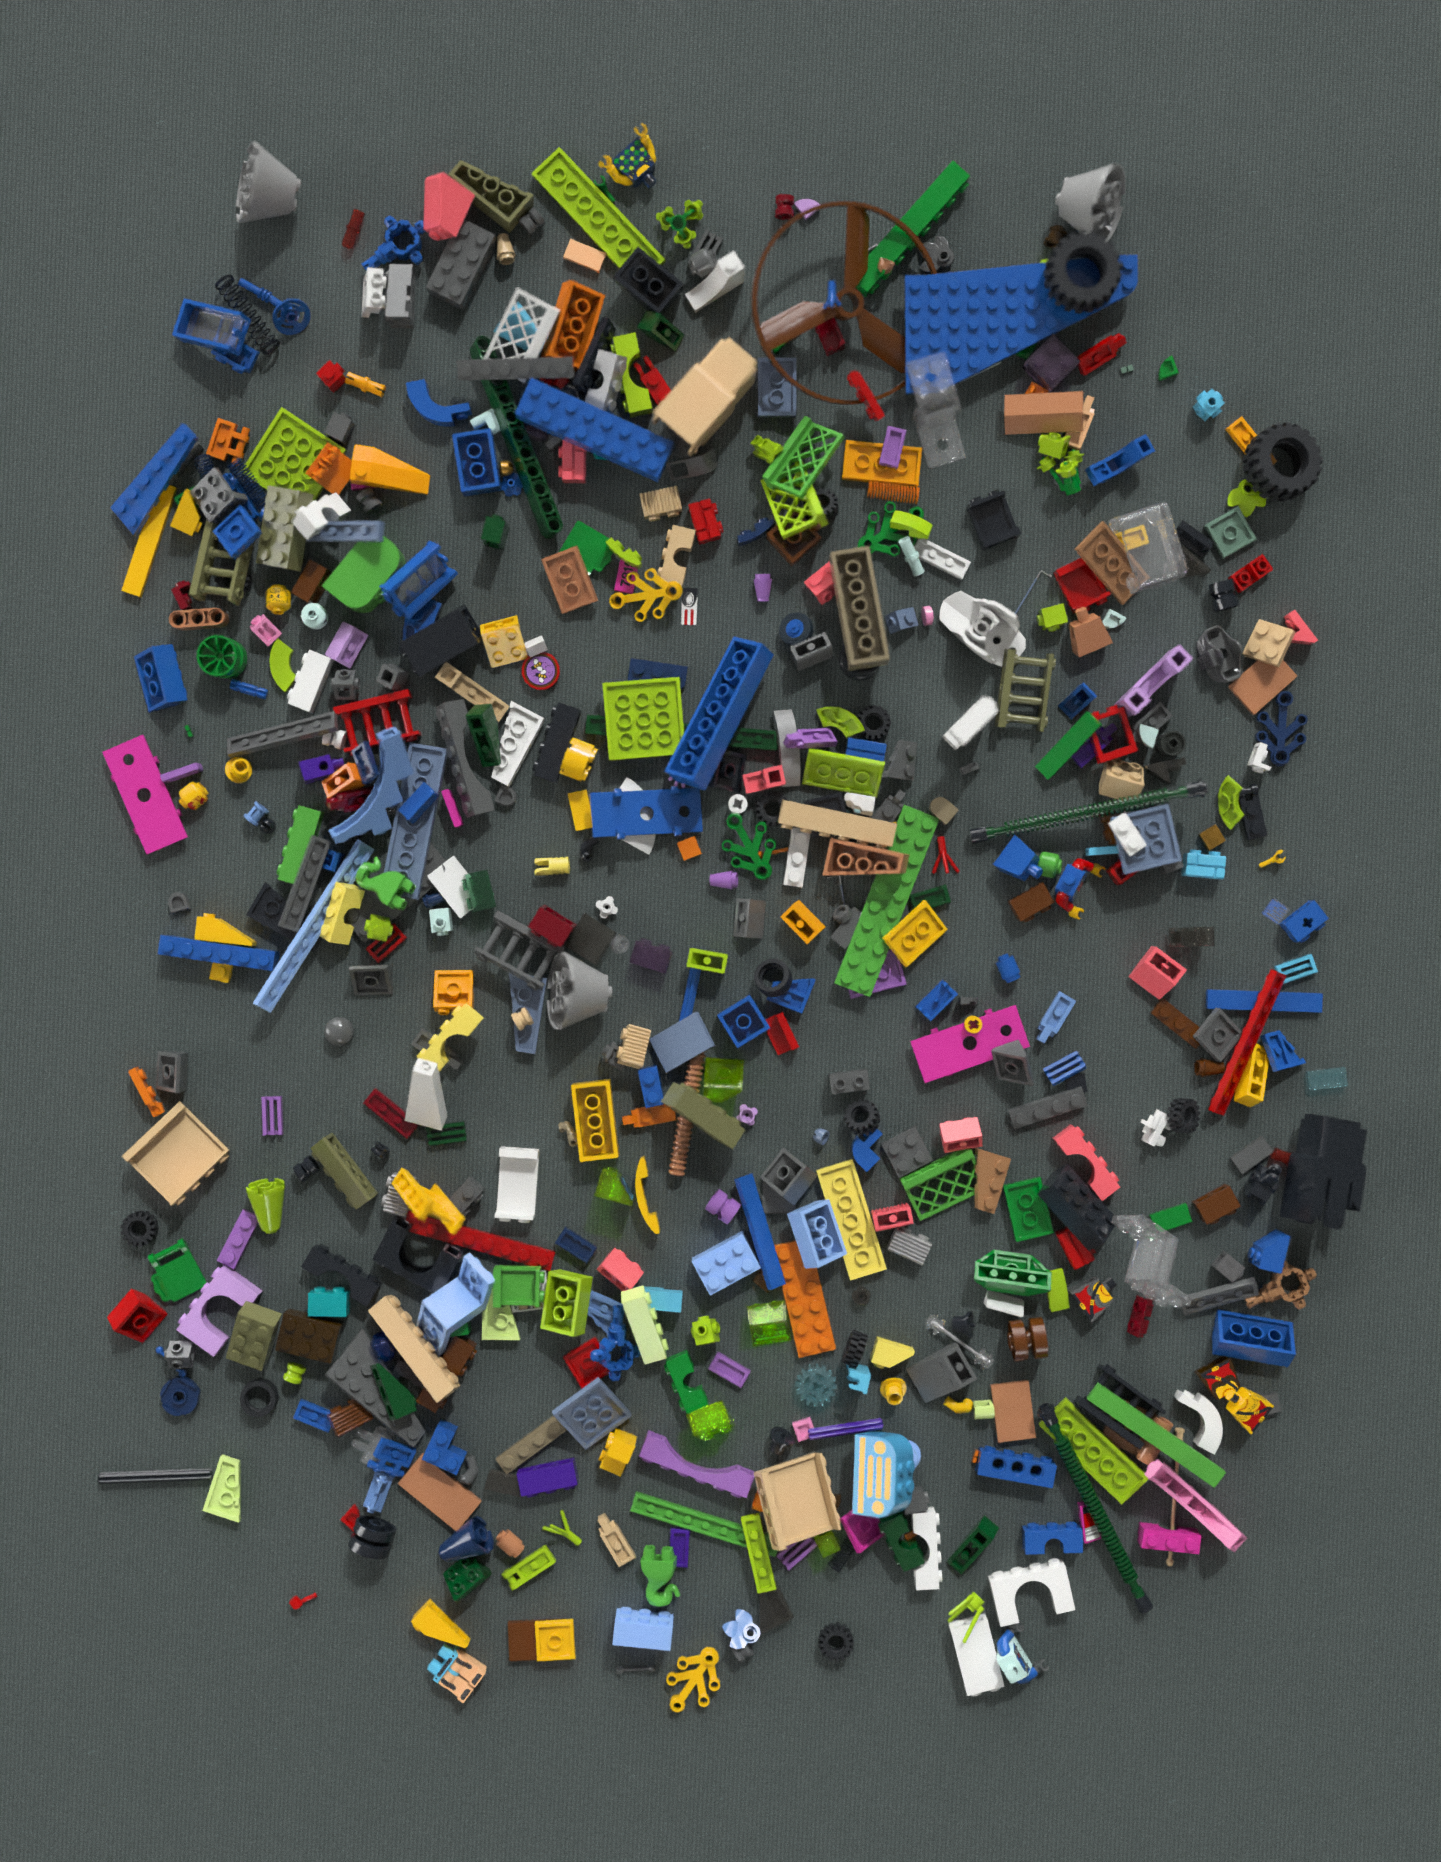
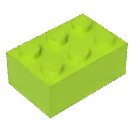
[540,1269,593,1337]

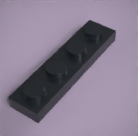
[572,317,616,395]

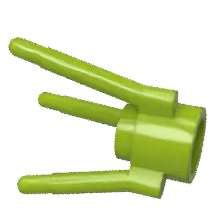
[948,1591,985,1643]

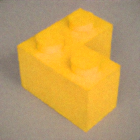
[598,1428,637,1477]

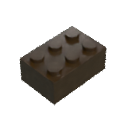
[275,1308,344,1364]

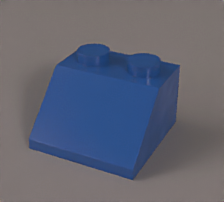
[1248,1229,1291,1274]

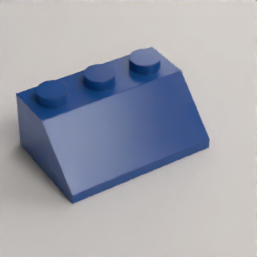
[134,644,187,712]

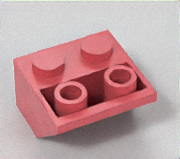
[1128,946,1187,1000]

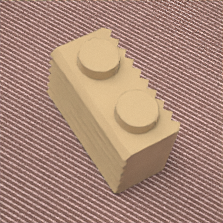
[640,486,682,522]
[616,1024,651,1069]

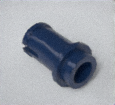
[422,892,447,909]

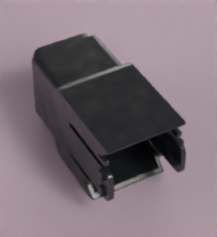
[1280,1113,1367,1230]

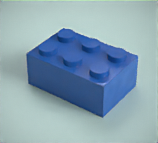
[452,428,502,497]

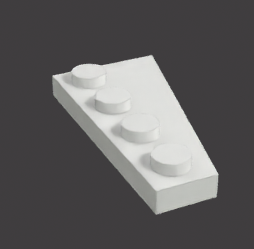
[491,701,546,787]

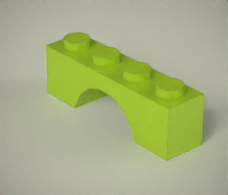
[610,332,653,418]

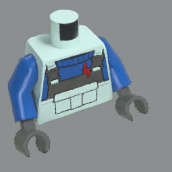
[997,1620,1049,1684]

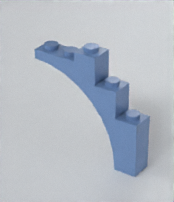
[328,726,414,844]

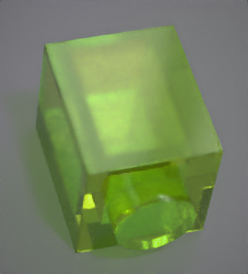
[814,1530,841,1558]

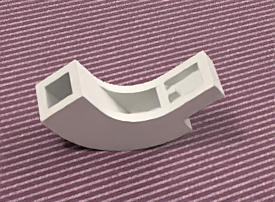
[1174,1389,1223,1455]

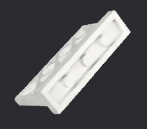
[483,288,560,383]

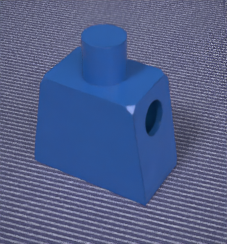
[993,835,1043,881]

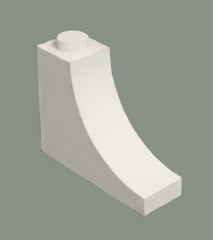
[685,251,744,313]

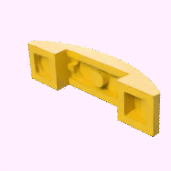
[635,1156,660,1234]

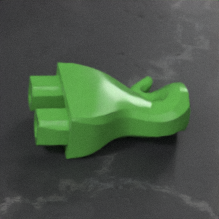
[355,857,416,910]
[640,1545,680,1607]

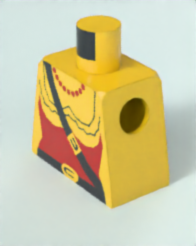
[1225,1387,1274,1435]

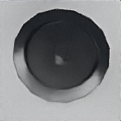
[952,1311,976,1338]
[769,1427,795,1455]

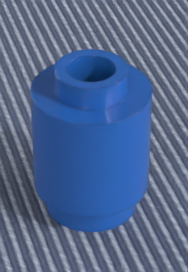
[995,953,1020,983]

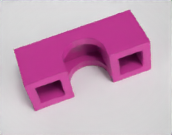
[1137,1522,1201,1554]

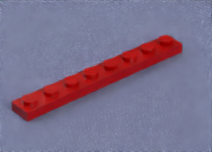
[1208,969,1287,1116]
[406,1211,556,1271]

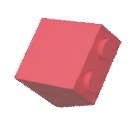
[423,173,475,241]

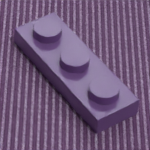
[217,1209,258,1269]

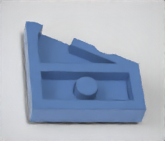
[587,1290,623,1337]

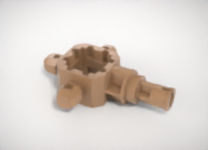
[1244,1260,1317,1309]

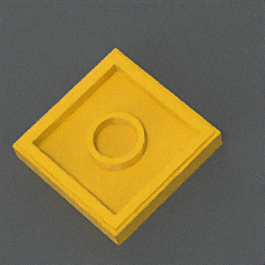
[535,1619,576,1662]

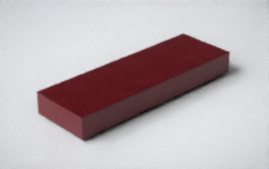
[363,1088,419,1139]

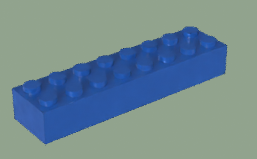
[515,378,674,483]
[664,636,774,790]

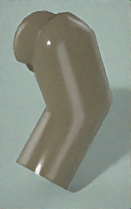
[558,1121,578,1147]

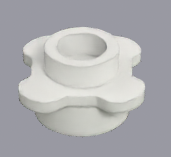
[596,896,618,918]

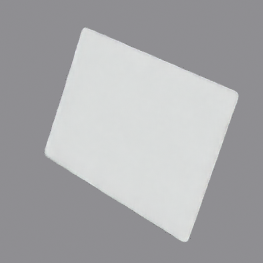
[427,856,486,918]

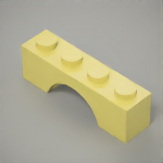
[415,1003,484,1072]

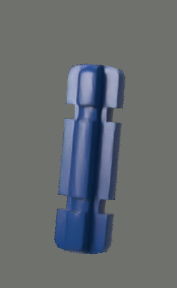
[230,679,268,699]

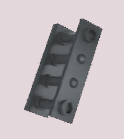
[474,911,565,991]

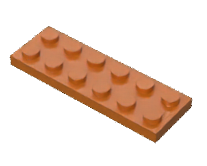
[774,1240,836,1358]

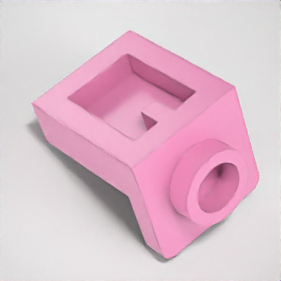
[250,614,282,646]

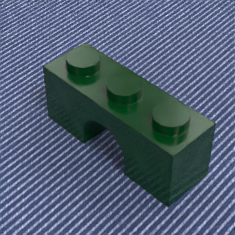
[878,1511,925,1572]

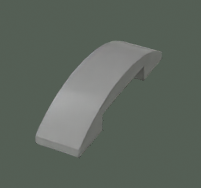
[772,709,800,787]

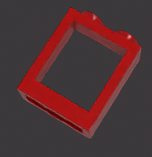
[1090,705,1138,764]

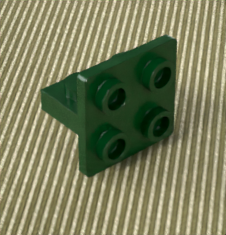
[443,1557,492,1602]

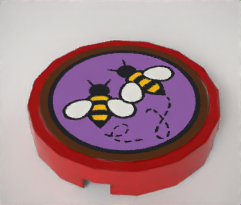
[522,652,560,690]

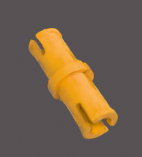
[345,372,386,397]

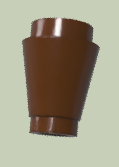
[1194,1058,1225,1077]

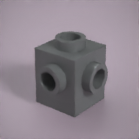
[331,669,360,700]
[164,1340,196,1369]

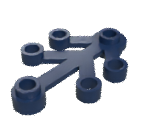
[1255,691,1308,766]

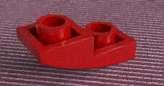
[1228,554,1273,594]

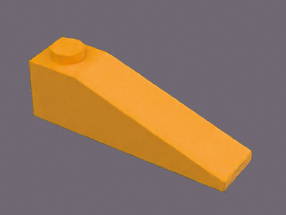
[350,444,430,495]

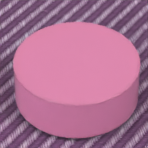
[921,606,934,626]

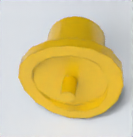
[225,757,252,783]
[880,1377,906,1405]

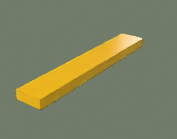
[121,485,178,598]

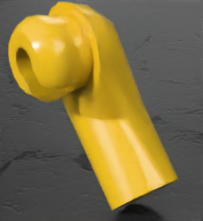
[943,1396,973,1413]

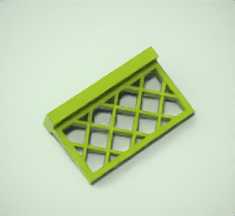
[760,461,828,539]

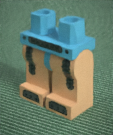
[427,1644,487,1703]

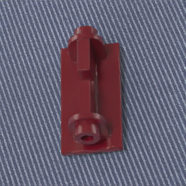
[1127,1295,1154,1338]

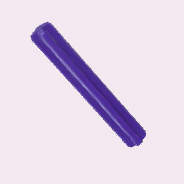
[808,1418,883,1440]

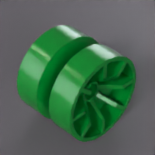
[197,635,247,679]

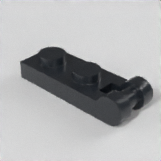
[1238,784,1267,840]

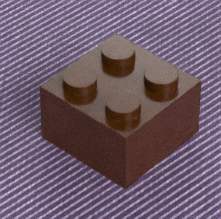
[766,511,821,567]

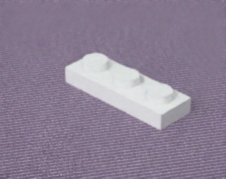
[783,828,810,887]

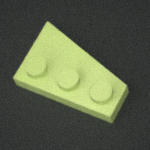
[482,1288,521,1340]
[203,1454,241,1523]

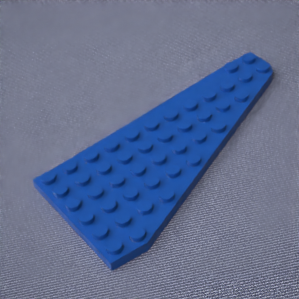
[904,255,1138,395]

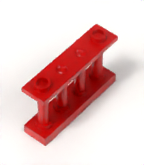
[333,689,422,756]

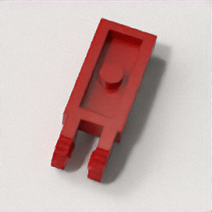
[633,355,671,406]
[846,370,885,421]

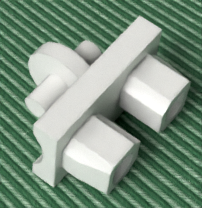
[1141,1110,1171,1147]

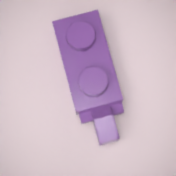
[783,728,838,749]

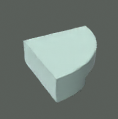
[1102,609,1126,629]
[1138,724,1159,748]

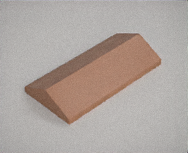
[1004,391,1083,435]

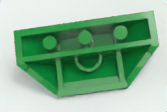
[974,1250,1052,1296]

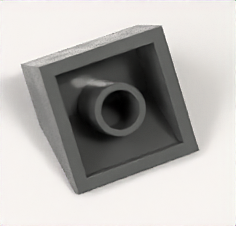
[760,1148,818,1205]

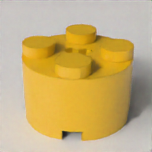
[559,737,598,781]

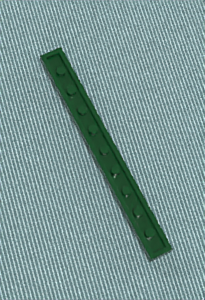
[585,714,778,751]

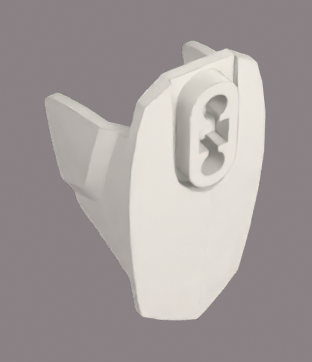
[939,591,1026,667]

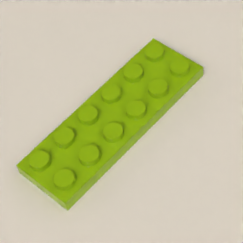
[1039,1397,1149,1504]

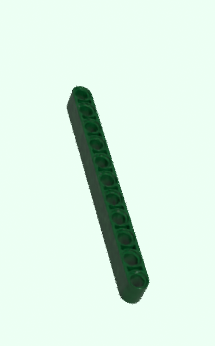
[470,335,563,539]

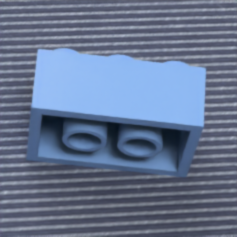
[787,1199,847,1269]
[692,1231,761,1295]
[613,1607,673,1651]

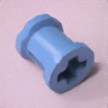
[243,801,269,827]

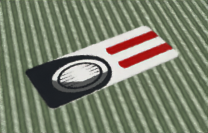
[681,588,698,625]

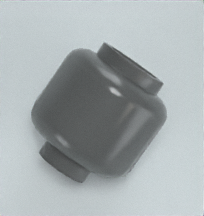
[689,248,718,278]

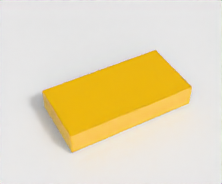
[568,790,592,831]

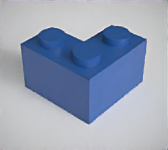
[422,1419,467,1475]

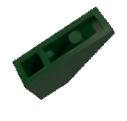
[465,704,501,767]
[370,1363,417,1420]
[947,1515,999,1575]

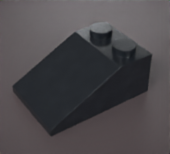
[613,246,683,316]

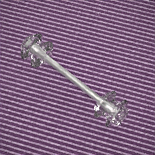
[925,1314,994,1370]

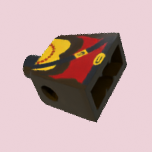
[1194,1356,1240,1404]

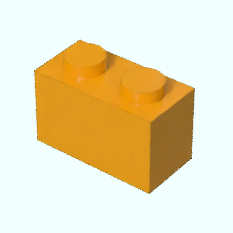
[781,900,826,944]

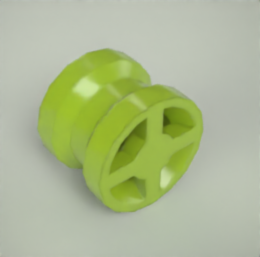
[283,1362,306,1384]

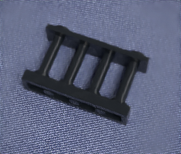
[1074,1364,1166,1450]

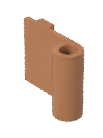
[1102,1399,1173,1465]

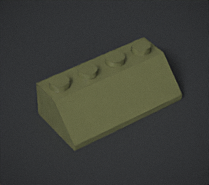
[310,1132,378,1210]

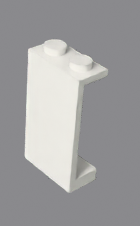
[495,1146,540,1223]
[949,1613,1005,1696]

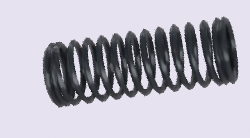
[828,1536,855,1572]

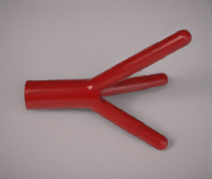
[932,836,960,874]

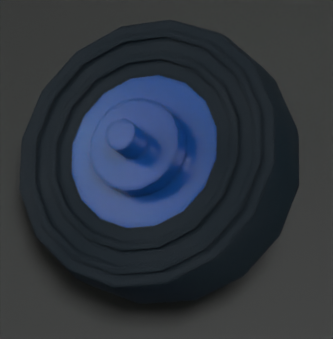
[779,612,814,646]

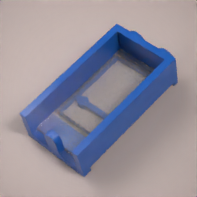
[172,298,251,356]
[379,540,458,619]

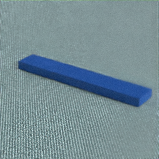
[1206,989,1323,1013]
[734,1173,786,1290]

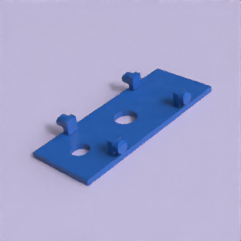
[590,786,703,840]

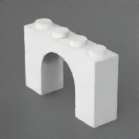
[942,697,998,750]
[988,1558,1075,1627]

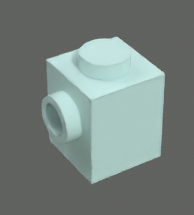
[429,908,453,936]

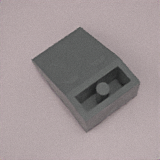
[906,1341,977,1403]

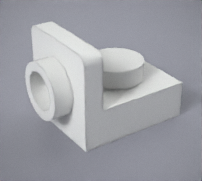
[1247,742,1271,774]

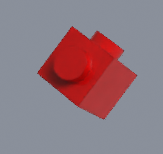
[316,360,346,393]

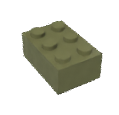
[226,1301,282,1371]

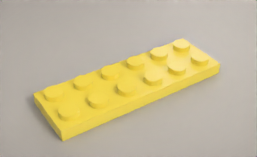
[816,1159,887,1280]

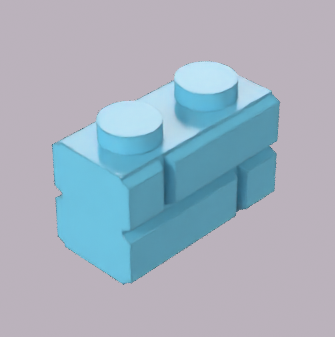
[1181,850,1226,879]

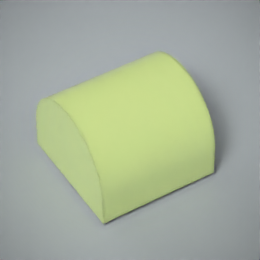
[973,1400,995,1420]

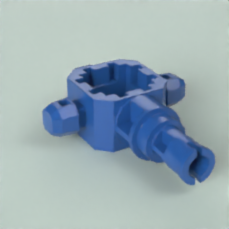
[361,216,426,270]
[590,1305,641,1381]

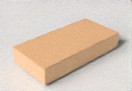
[563,239,607,273]

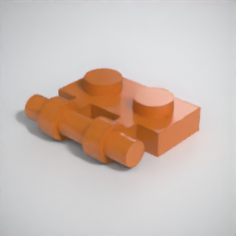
[206,418,250,466]

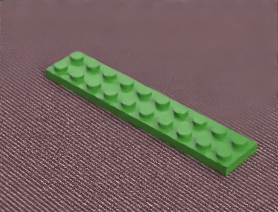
[834,805,939,997]

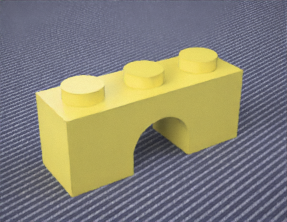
[320,882,365,945]

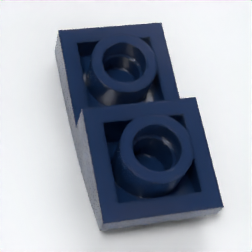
[737,518,774,546]

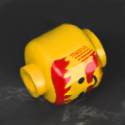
[179,782,209,810]

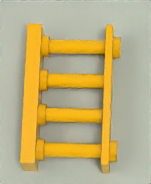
[391,1168,465,1235]

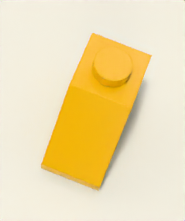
[170,489,203,536]

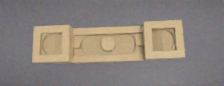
[435,662,510,722]

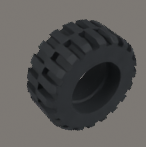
[1043,231,1123,314]
[1243,422,1323,502]

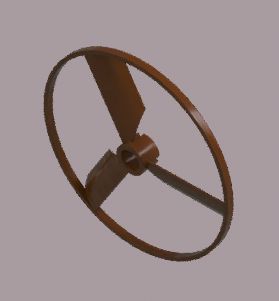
[751,201,937,405]

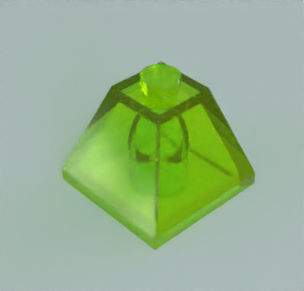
[703,1057,744,1103]

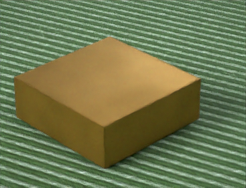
[1198,824,1226,851]

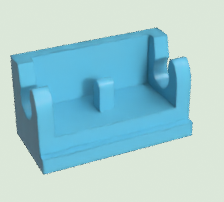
[846,1364,871,1394]

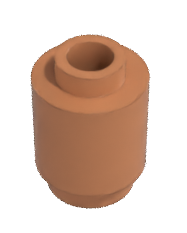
[496,1529,525,1558]

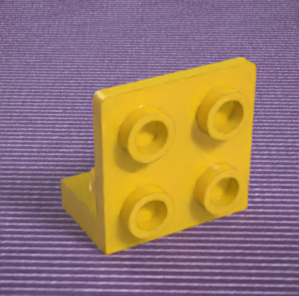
[480,615,528,668]

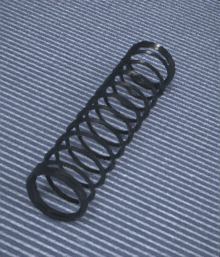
[215,275,280,355]

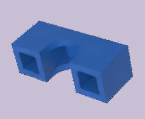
[1022,1522,1083,1555]

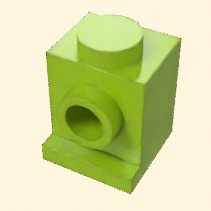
[1038,432,1071,459]

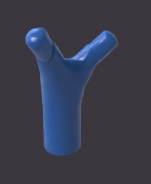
[823,281,842,309]

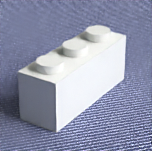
[287,650,334,714]

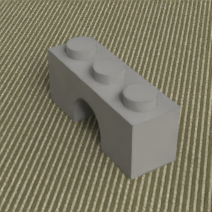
[585,349,627,414]

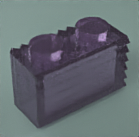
[629,938,673,974]

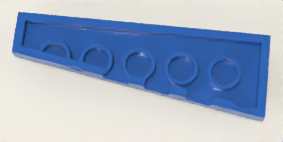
[110,423,198,536]

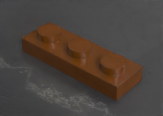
[1150,998,1200,1049]

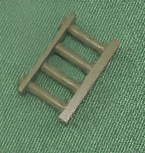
[189,521,256,606]
[994,649,1056,732]

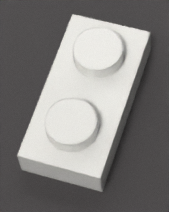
[1108,813,1146,856]

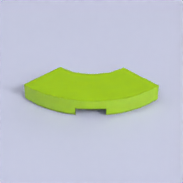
[269,638,296,692]
[816,706,865,738]
[1218,775,1245,830]

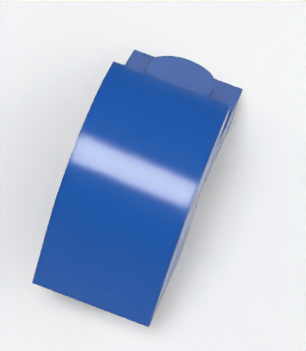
[851,1128,882,1172]

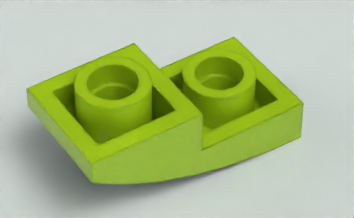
[890,510,933,539]
[606,537,643,569]
[1047,1268,1070,1312]

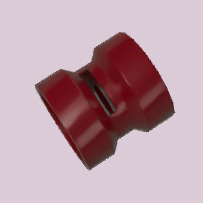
[775,194,794,220]

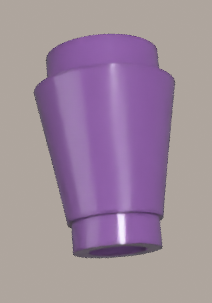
[753,574,772,601]
[710,871,738,890]

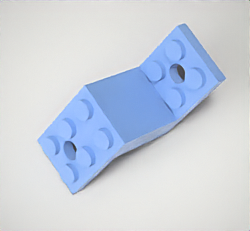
[416,1253,495,1357]

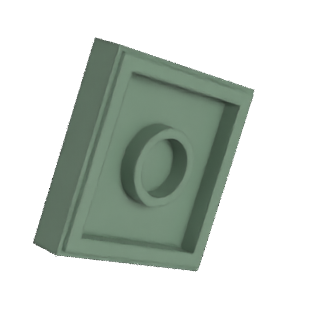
[1203,506,1257,559]

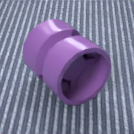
[705,1189,741,1225]

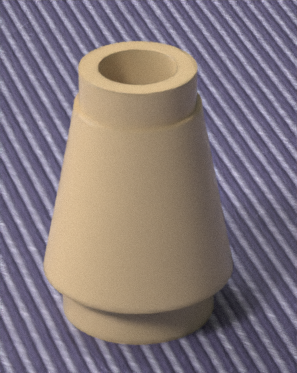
[497,233,516,265]

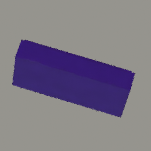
[670,1527,690,1568]

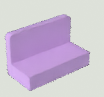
[325,622,368,669]

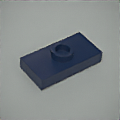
[352,741,380,785]
[555,1226,597,1264]

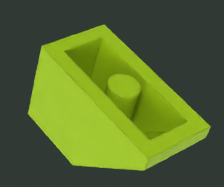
[686,948,728,974]

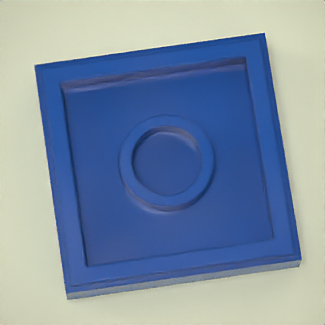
[213,505,263,559]

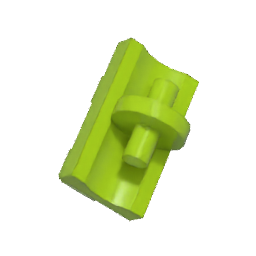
[750,435,784,464]

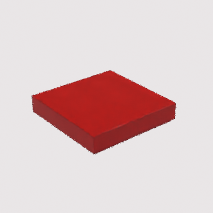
[563,1336,609,1389]

